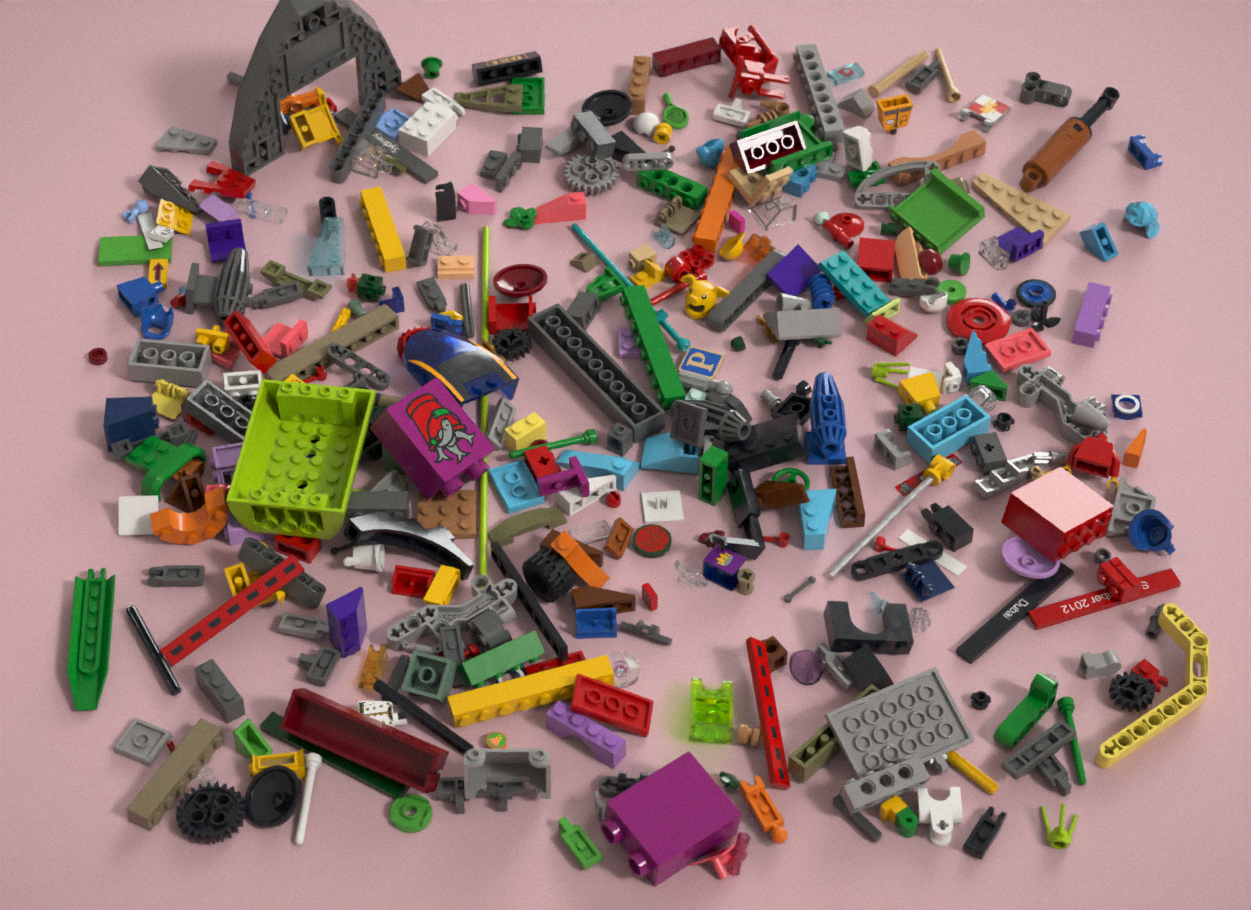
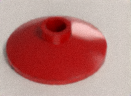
[831,212,864,238]

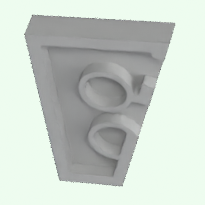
[155,126,218,155]

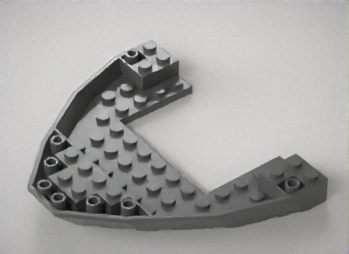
[229,0,402,176]

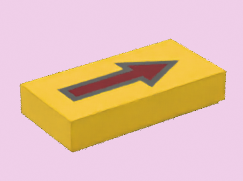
[148,259,169,288]

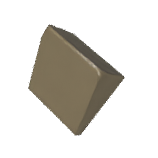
[570,252,598,273]

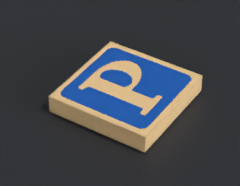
[677,346,725,380]

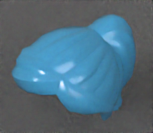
[696,138,724,168]

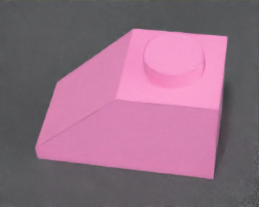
[457,183,497,215]

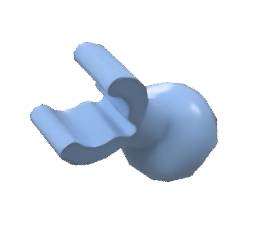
[122,200,149,224]

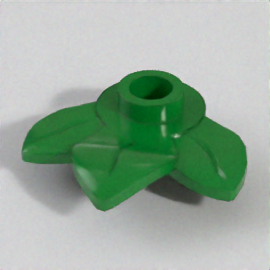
[503,207,537,230]

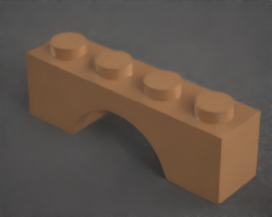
[628,56,651,115]

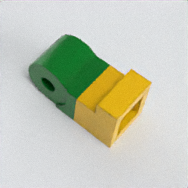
[879,795,918,838]

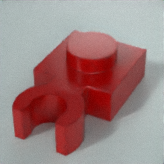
[1130,659,1169,693]

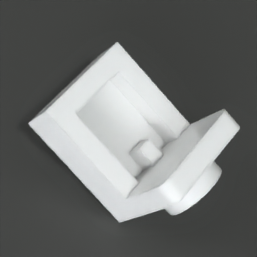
[942,362,962,394]

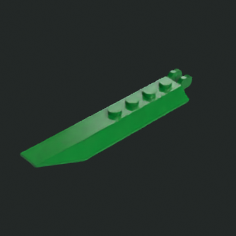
[67,568,116,711]

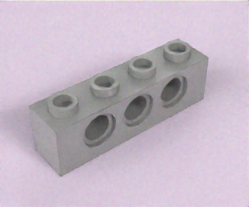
[840,755,930,815]

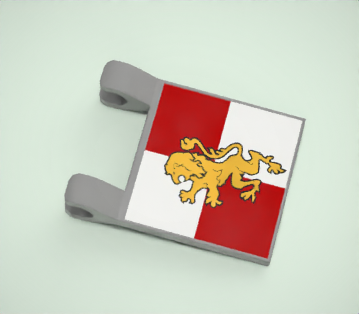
[959,94,1011,132]

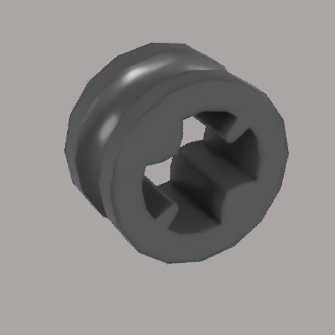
[952,337,969,355]

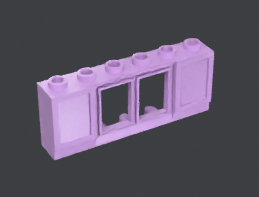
[209,442,277,546]

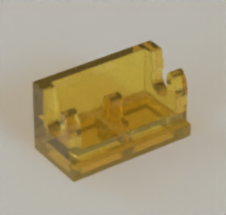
[358,644,388,690]

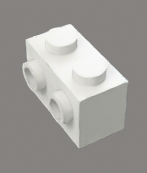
[223,370,262,400]

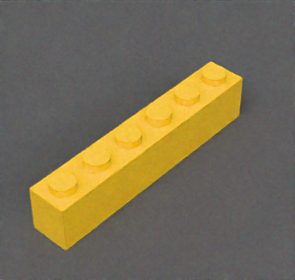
[358,186,407,273]

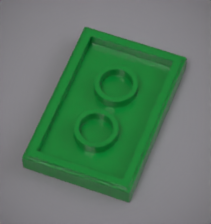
[511,77,545,115]

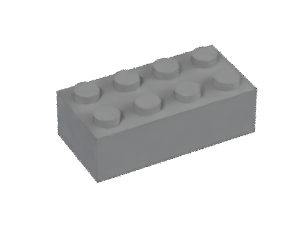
[128,338,212,387]

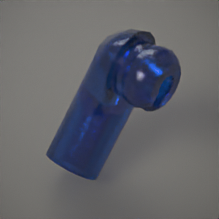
[991,292,1017,311]

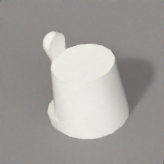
[343,544,385,572]

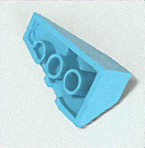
[556,450,641,491]

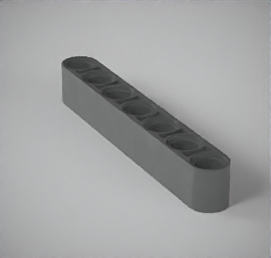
[329,89,386,184]
[706,249,786,332]

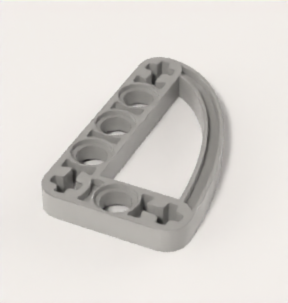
[854,161,941,210]

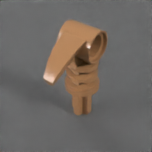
[745,100,790,129]

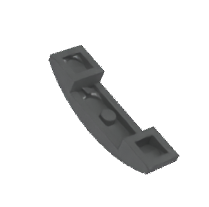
[110,420,190,460]

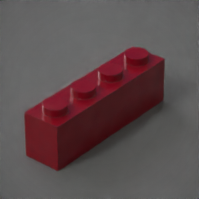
[652,37,721,78]

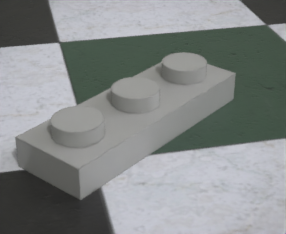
[485,397,517,451]

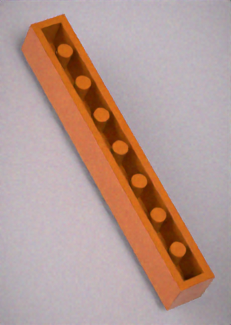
[692,146,740,254]

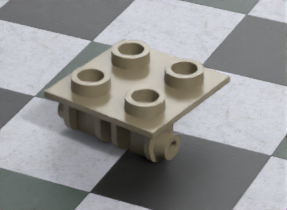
[652,196,700,235]

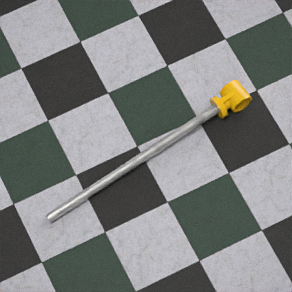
[827,454,956,580]

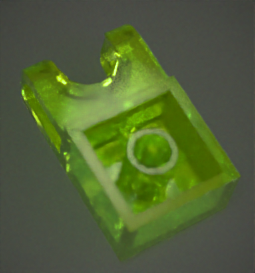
[689,678,733,745]

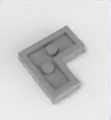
[816,152,847,183]

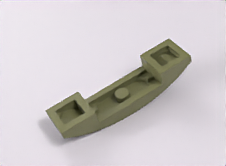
[260,260,332,299]
[488,507,567,547]

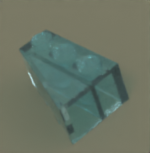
[307,217,345,276]

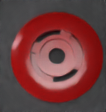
[946,298,1011,345]

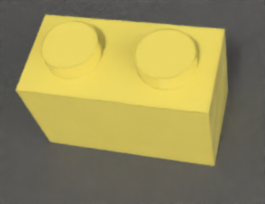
[504,412,547,451]

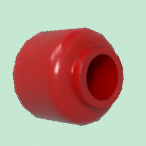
[664,256,691,283]

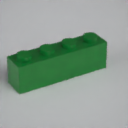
[458,630,545,689]

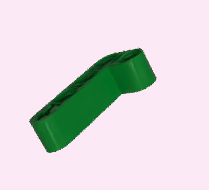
[993,672,1058,750]

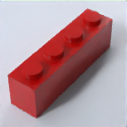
[223,310,277,374]

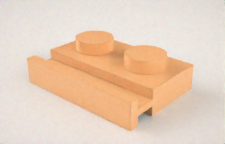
[438,256,474,279]

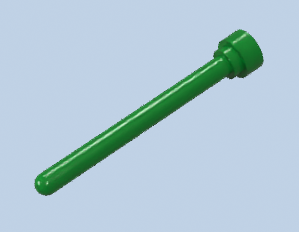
[509,429,597,459]
[1057,697,1087,786]

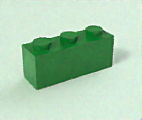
[698,445,728,507]

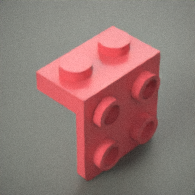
[262,319,308,358]

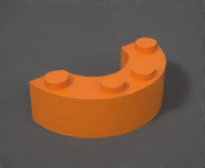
[150,486,229,545]

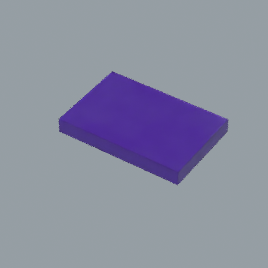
[765,244,821,296]

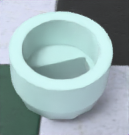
[814,212,829,226]

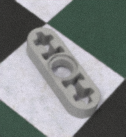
[622,152,674,171]

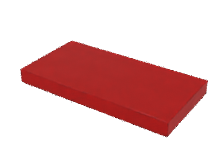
[569,673,654,738]

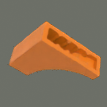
[550,531,610,588]

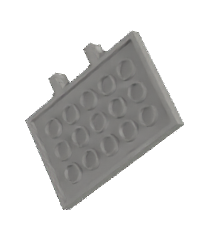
[825,667,975,790]

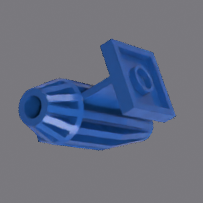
[805,372,847,465]

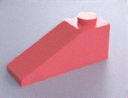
[534,192,586,224]

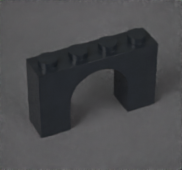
[823,601,914,655]

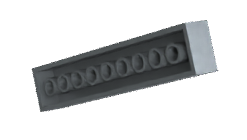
[528,303,666,444]

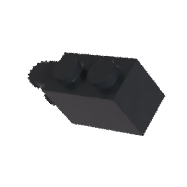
[921,503,974,552]

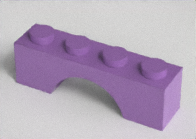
[546,700,626,769]

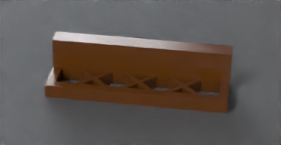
[830,456,865,528]

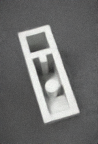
[556,475,616,516]

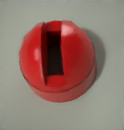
[606,491,621,508]

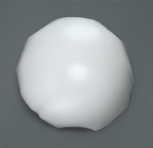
[633,112,660,137]
[919,290,948,313]

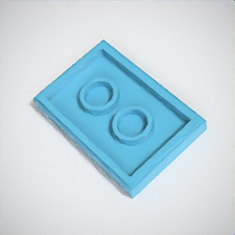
[488,459,545,514]

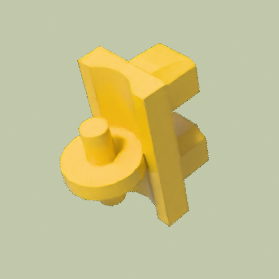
[195,325,231,354]

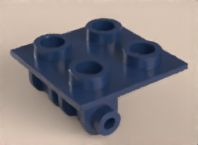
[899,560,955,602]

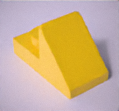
[630,259,668,289]

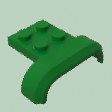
[125,435,207,502]

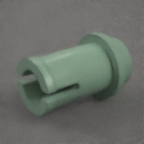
[348,299,367,319]

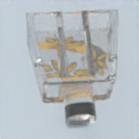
[352,138,394,179]

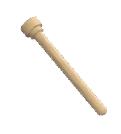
[935,48,961,103]

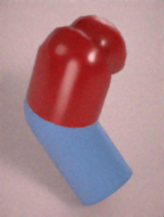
[170,287,186,308]

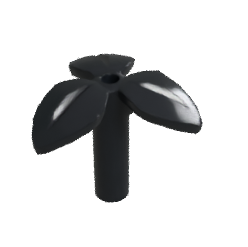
[1031,300,1061,331]

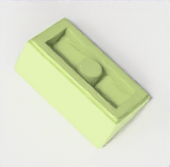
[864,298,901,324]

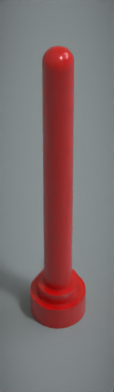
[650,268,707,306]

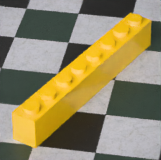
[447,655,615,728]

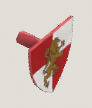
[689,841,735,879]

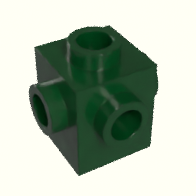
[357,273,386,302]
[894,403,923,432]

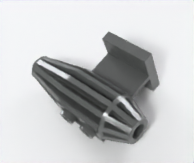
[186,248,253,326]
[670,399,751,447]

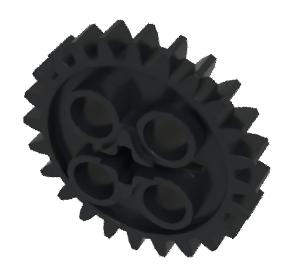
[176,782,246,845]

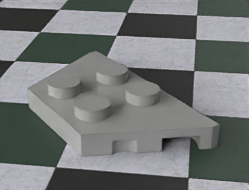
[1107,477,1156,536]

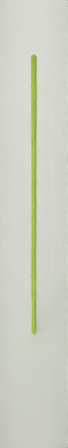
[479,226,490,588]

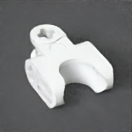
[916,787,963,847]

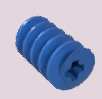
[808,273,835,309]

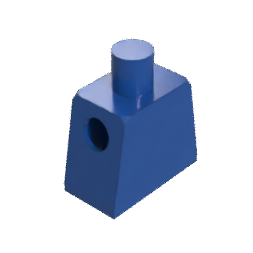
[117,277,164,318]

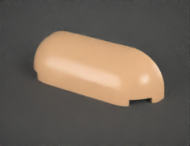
[895,226,928,280]

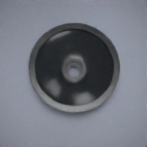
[582,90,633,127]
[245,765,302,828]

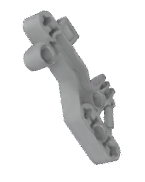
[1017,364,1108,446]
[386,574,518,656]

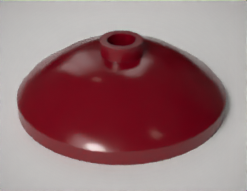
[493,264,548,298]

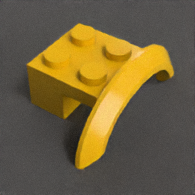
[288,87,344,151]
[224,541,286,607]

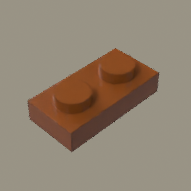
[603,517,634,560]

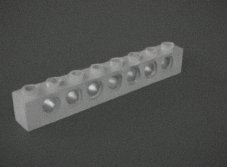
[793,44,845,143]

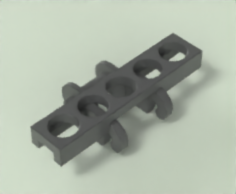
[620,620,673,645]

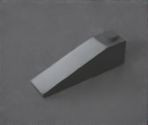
[138,165,204,213]

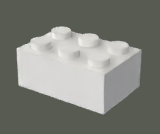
[398,101,456,157]

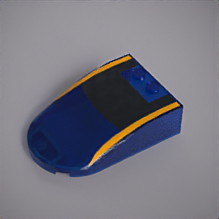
[403,329,520,407]

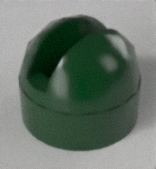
[731,336,746,352]

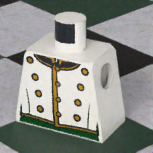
[358,701,407,728]

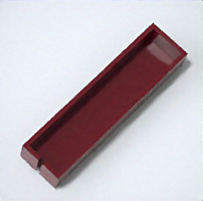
[279,688,449,794]

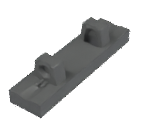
[1001,719,1077,780]

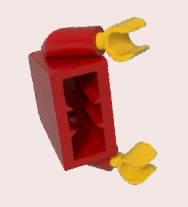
[1062,433,1121,491]

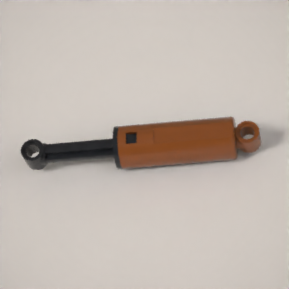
[1019,87,1120,192]

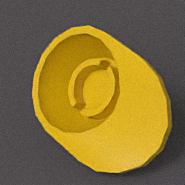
[719,231,745,260]

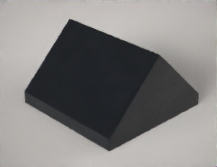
[771,392,811,427]
[841,644,894,692]

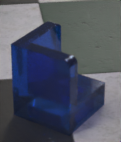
[379,286,405,313]

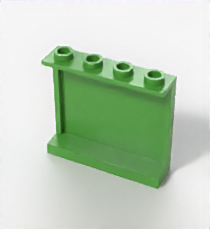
[889,168,985,255]

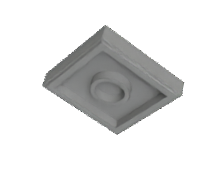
[113,718,172,767]

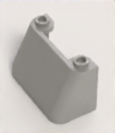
[463,749,551,799]

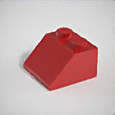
[866,315,918,357]

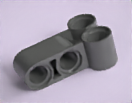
[1020,72,1072,107]

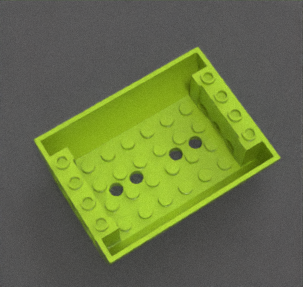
[226,379,376,540]

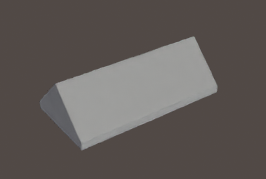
[762,308,842,340]

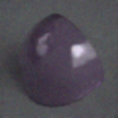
[789,650,826,685]

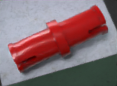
[823,219,854,250]

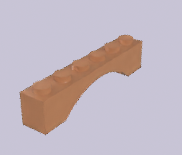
[888,130,986,187]

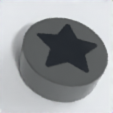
[1012,310,1031,327]

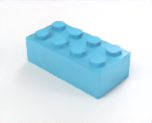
[906,395,991,464]

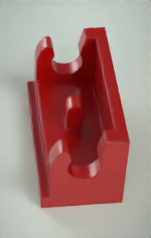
[391,565,435,599]

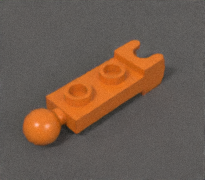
[739,776,788,844]

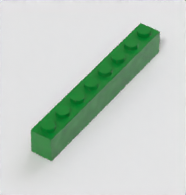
[619,285,686,410]

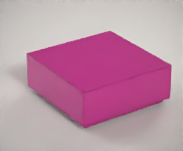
[728,210,745,234]

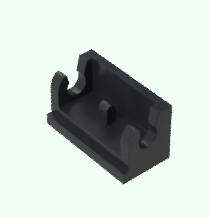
[435,181,456,222]

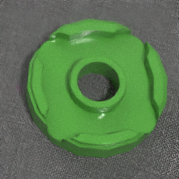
[390,794,433,833]

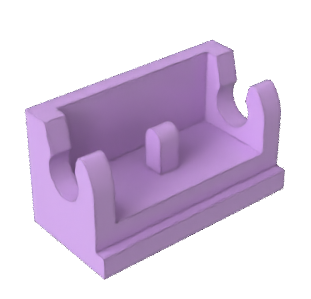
[199,194,239,222]

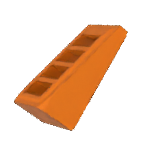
[1122,428,1147,469]

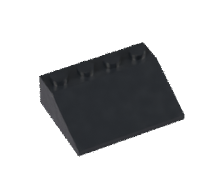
[724,412,806,473]

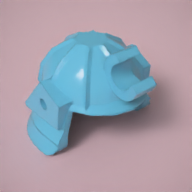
[1123,201,1160,238]

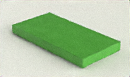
[98,235,173,266]

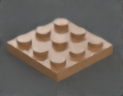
[417,490,477,539]

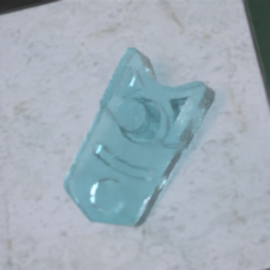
[654,224,676,249]

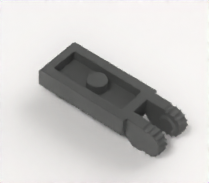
[495,151,522,193]
[887,277,940,296]
[147,565,205,587]

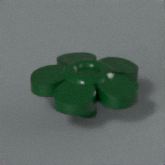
[811,337,832,348]
[719,772,740,790]

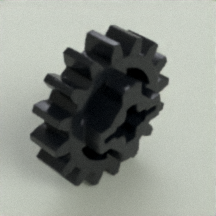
[492,326,532,361]
[1109,671,1155,712]

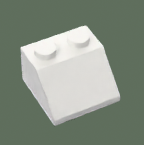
[841,125,873,172]

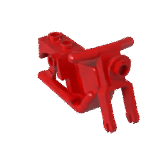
[719,25,790,99]

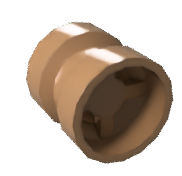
[737,723,762,748]

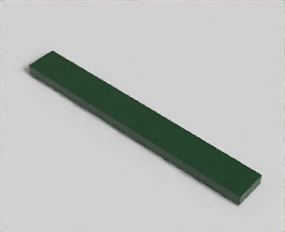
[260,711,410,800]

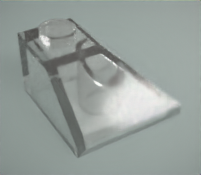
[748,194,797,231]

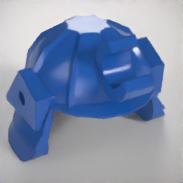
[1128,509,1176,555]

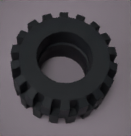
[522,548,575,603]

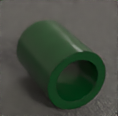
[881,222,898,236]

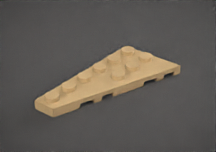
[972,172,1071,248]

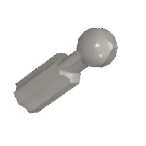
[679,370,733,399]

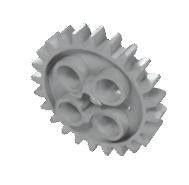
[564,152,620,195]

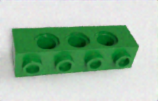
[637,162,708,211]

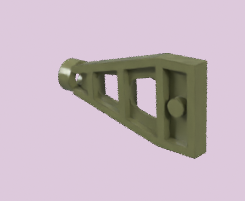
[454,84,524,112]

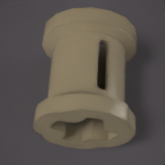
[736,569,755,595]

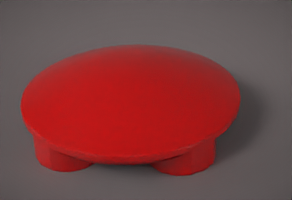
[679,244,715,271]

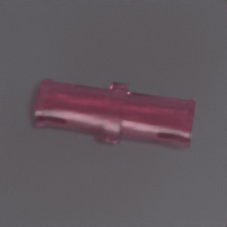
[726,832,751,876]

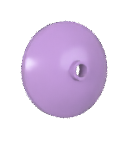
[1001,536,1060,579]

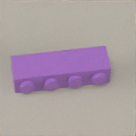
[1072,282,1112,348]

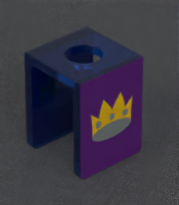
[702,544,746,591]

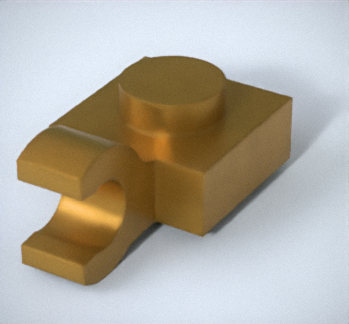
[756,312,779,343]

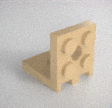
[727,166,794,207]

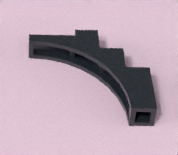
[343,510,474,581]

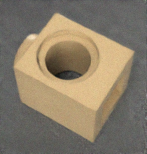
[628,243,657,273]

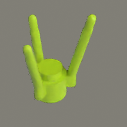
[871,362,910,390]
[1041,803,1078,849]

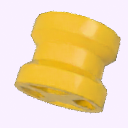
[653,123,672,145]

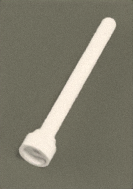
[295,753,322,845]

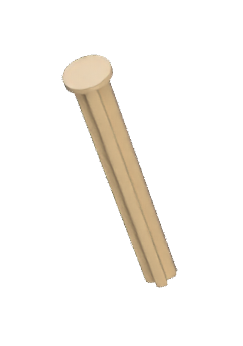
[868,50,929,98]

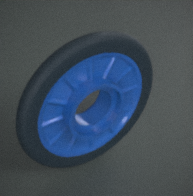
[1016,279,1056,308]

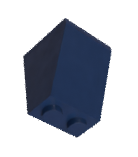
[103,397,160,452]

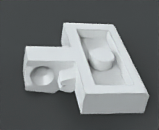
[713,98,751,128]

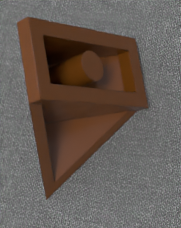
[395,73,430,103]
[164,472,205,513]

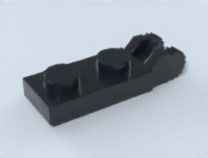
[963,806,1007,860]

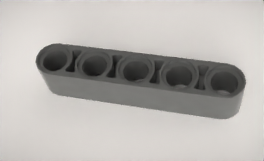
[237,537,326,608]

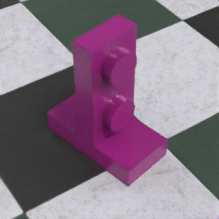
[537,456,590,498]

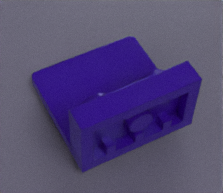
[205,218,246,263]
[993,227,1044,262]

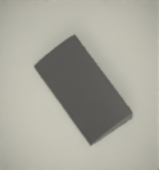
[182,379,252,444]

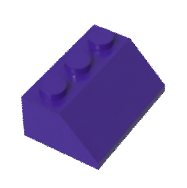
[326,587,367,659]

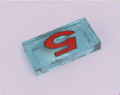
[827,62,865,86]

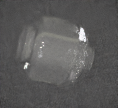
[969,385,996,412]

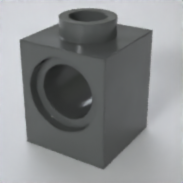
[607,422,633,457]

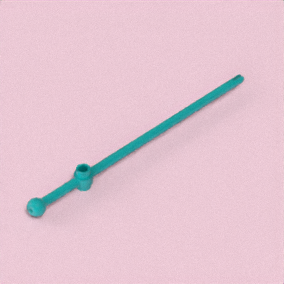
[572,223,691,352]

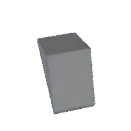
[838,89,875,119]

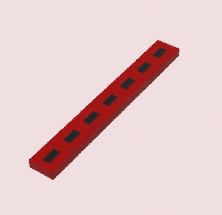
[160,554,305,667]
[746,637,791,790]

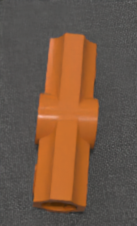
[279,90,318,115]

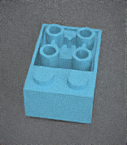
[641,432,701,474]

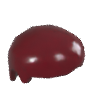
[918,249,943,275]

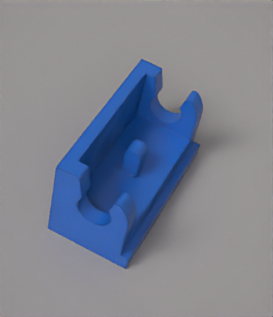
[1128,134,1162,170]
[576,608,617,639]

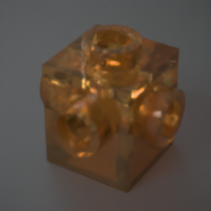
[743,233,775,261]

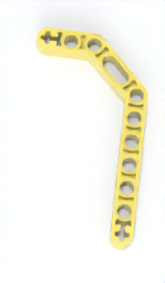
[1095,603,1209,768]

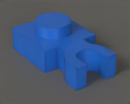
[431,313,463,335]

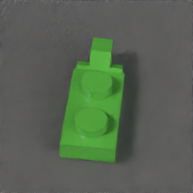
[558,817,603,870]

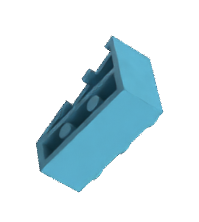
[797,489,837,550]

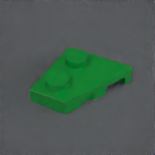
[847,161,885,188]
[586,266,626,302]

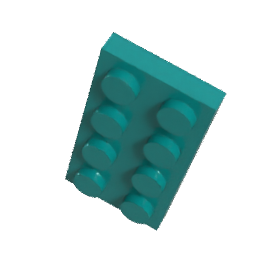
[817,250,891,318]

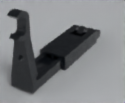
[705,462,766,560]

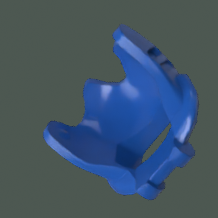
[140,304,174,340]

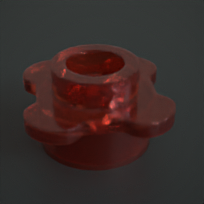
[347,273,359,295]

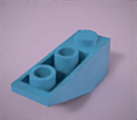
[962,332,992,386]

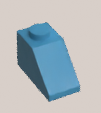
[1079,222,1119,262]

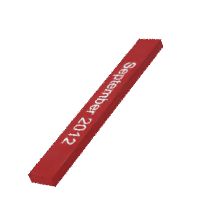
[1028,568,1181,630]

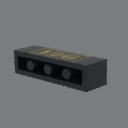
[471,51,543,85]

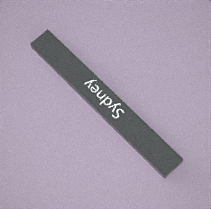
[334,107,438,184]

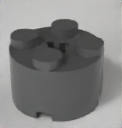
[467,610,512,653]

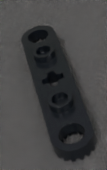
[851,540,943,581]

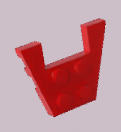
[188,160,256,199]

